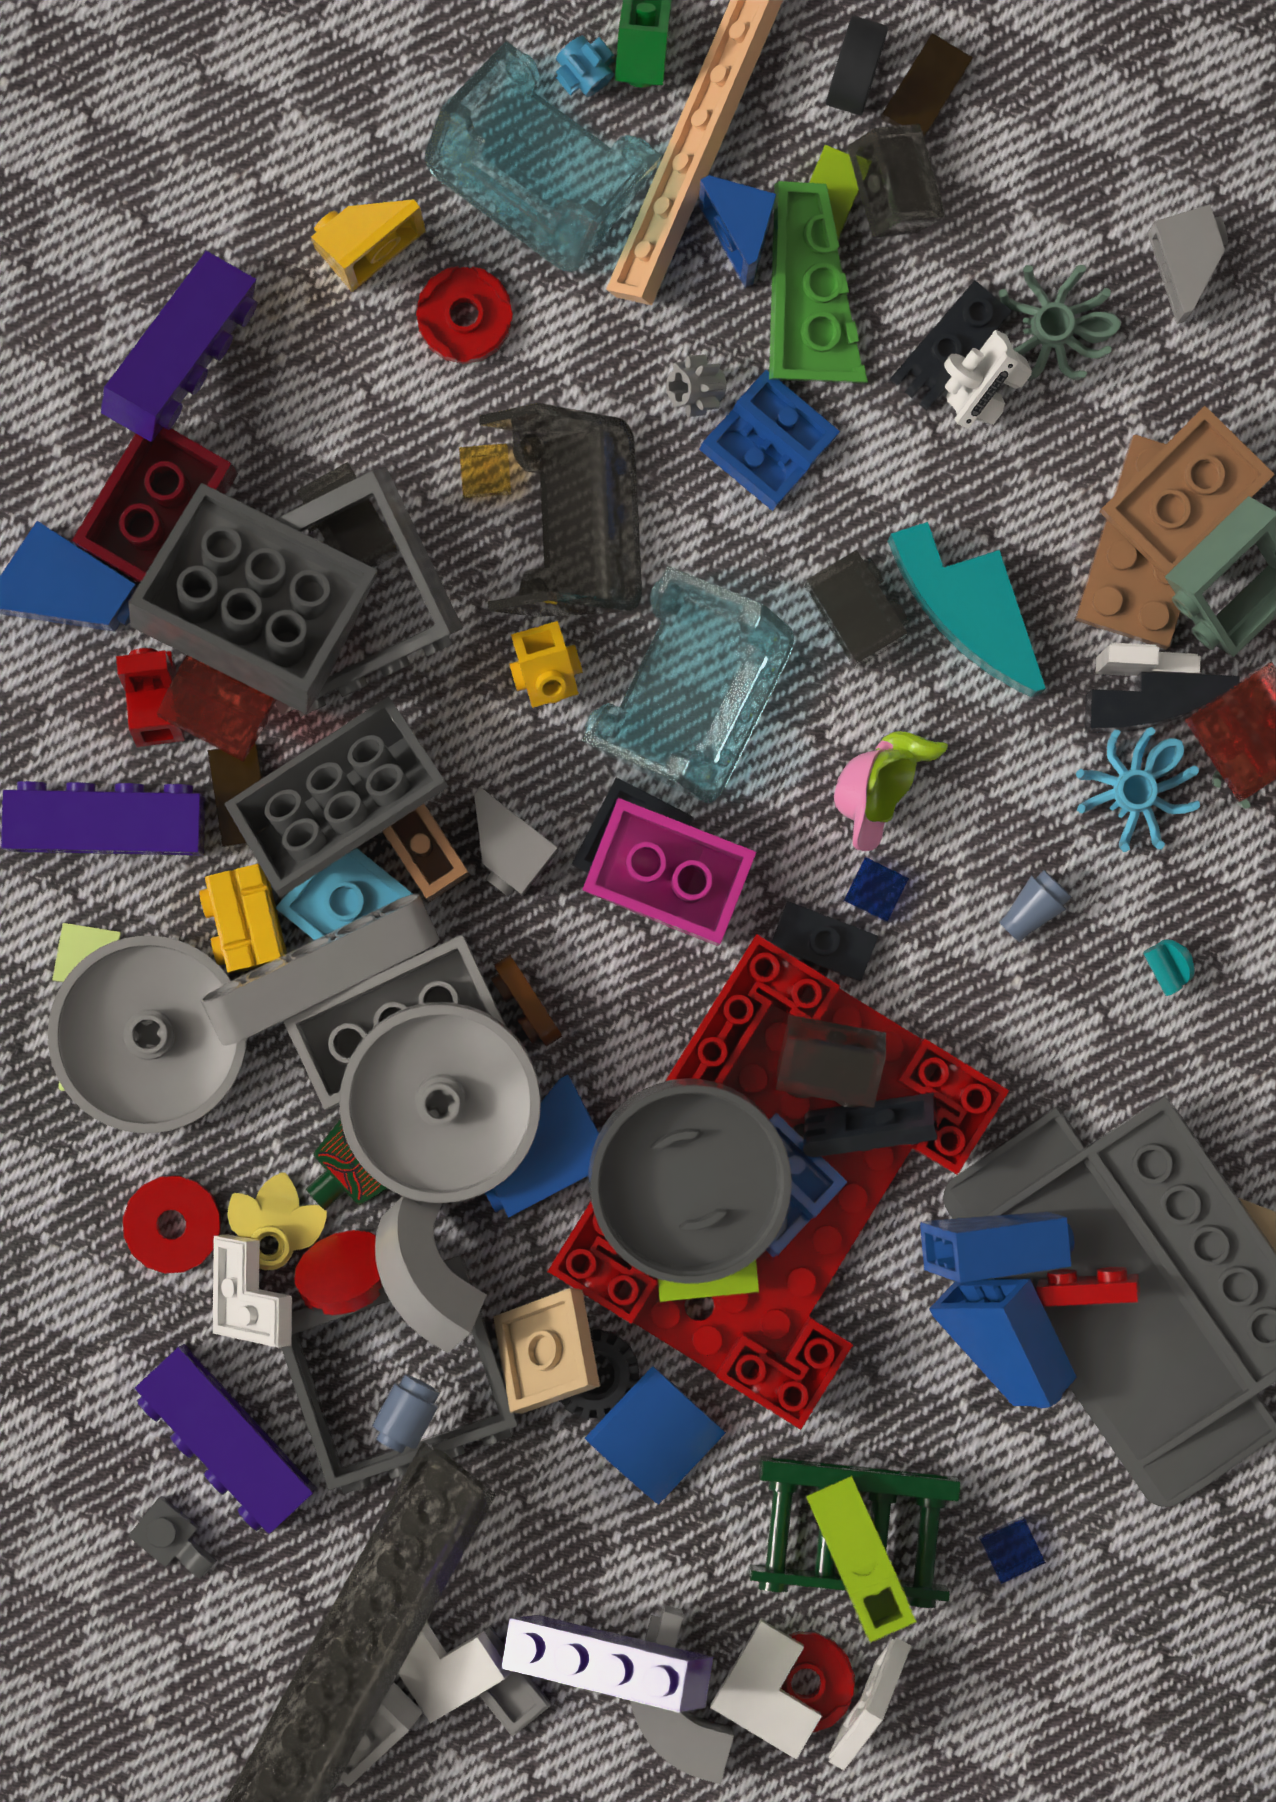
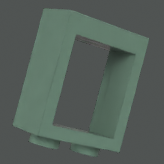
[1165,496,1276,657]

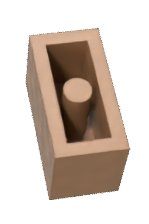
[383,804,471,902]

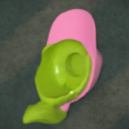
[834,731,948,851]

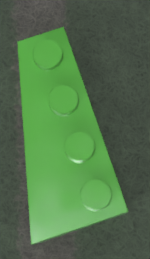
[769,181,868,384]

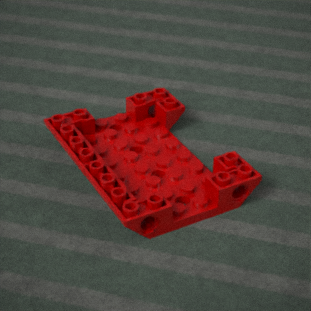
[547,934,1009,1430]

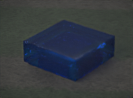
[843,857,909,923]
[979,1516,1046,1584]

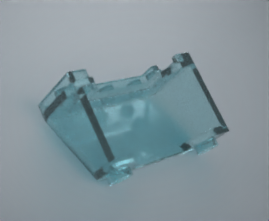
[425,41,662,272]
[581,566,794,803]

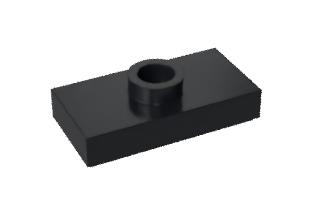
[771,901,878,982]

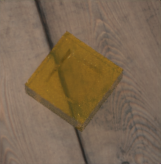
[459,443,512,498]

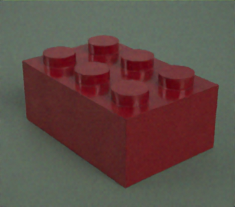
[72,427,238,584]

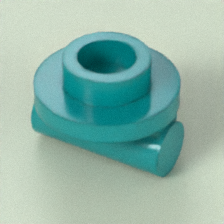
[1143,939,1195,996]

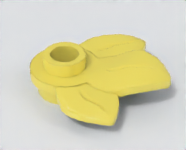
[227,1172,327,1270]

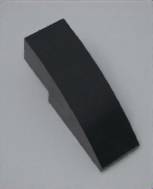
[1084,672,1240,733]

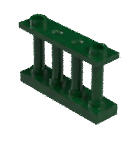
[749,1456,961,1608]

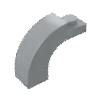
[375,1196,487,1353]
[630,1605,734,1785]

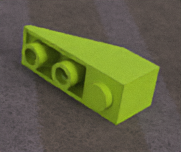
[806,1476,916,1642]

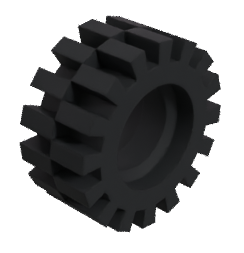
[559,1328,640,1420]

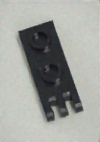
[890,280,1011,411]
[803,1092,938,1157]

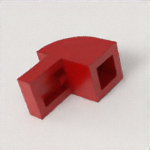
[116,648,185,747]

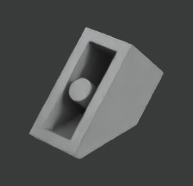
[1148,204,1228,324]
[474,787,559,897]

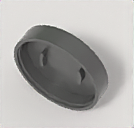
[588,1079,791,1284]

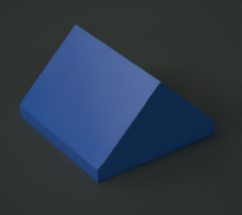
[698,175,776,288]

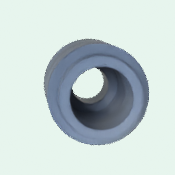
[372,1374,440,1453]

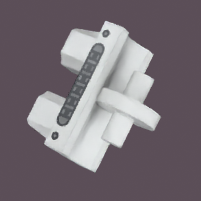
[944,330,1032,429]

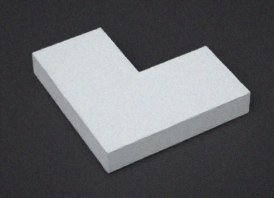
[1095,643,1201,676]
[213,1234,292,1348]
[376,1611,511,1723]
[710,1619,822,1759]
[828,1637,911,1770]

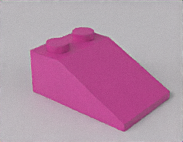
[582,798,756,946]

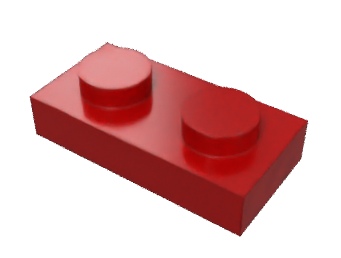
[1036,1267,1140,1306]

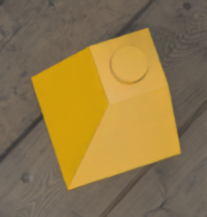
[311,199,426,292]

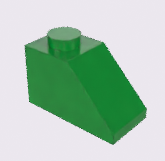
[615,0,672,87]

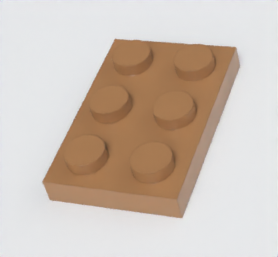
[1099,406,1275,576]

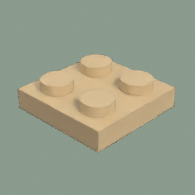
[493,1288,600,1414]

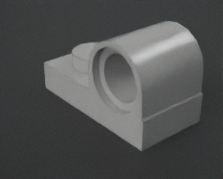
[314,1676,423,1787]

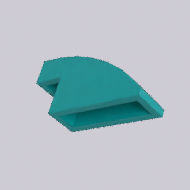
[887,522,1046,697]

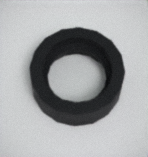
[826,15,889,116]

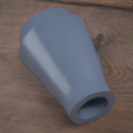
[999,870,1072,942]

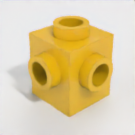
[509,621,583,708]

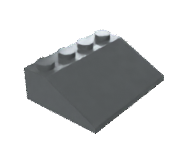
[128,483,378,714]
[224,696,449,898]

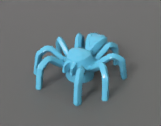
[1076,727,1200,852]

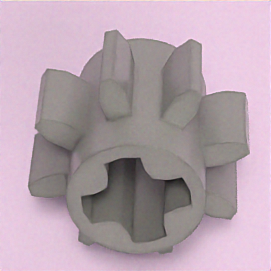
[666,354,727,417]

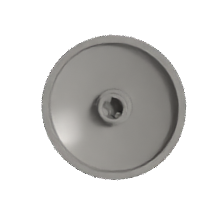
[48,936,248,1133]
[339,1002,540,1203]

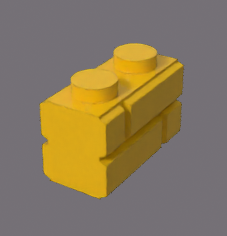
[199,863,287,974]

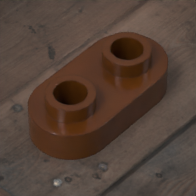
[491,954,562,1047]

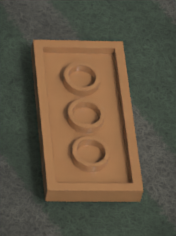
[1074,434,1180,649]

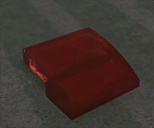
[157,655,277,762]
[1185,661,1276,802]

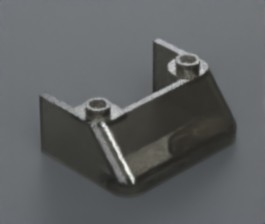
[479,403,642,617]

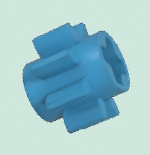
[556,35,614,97]

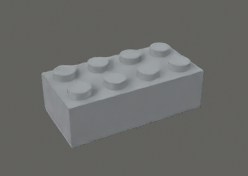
[283,935,506,1109]

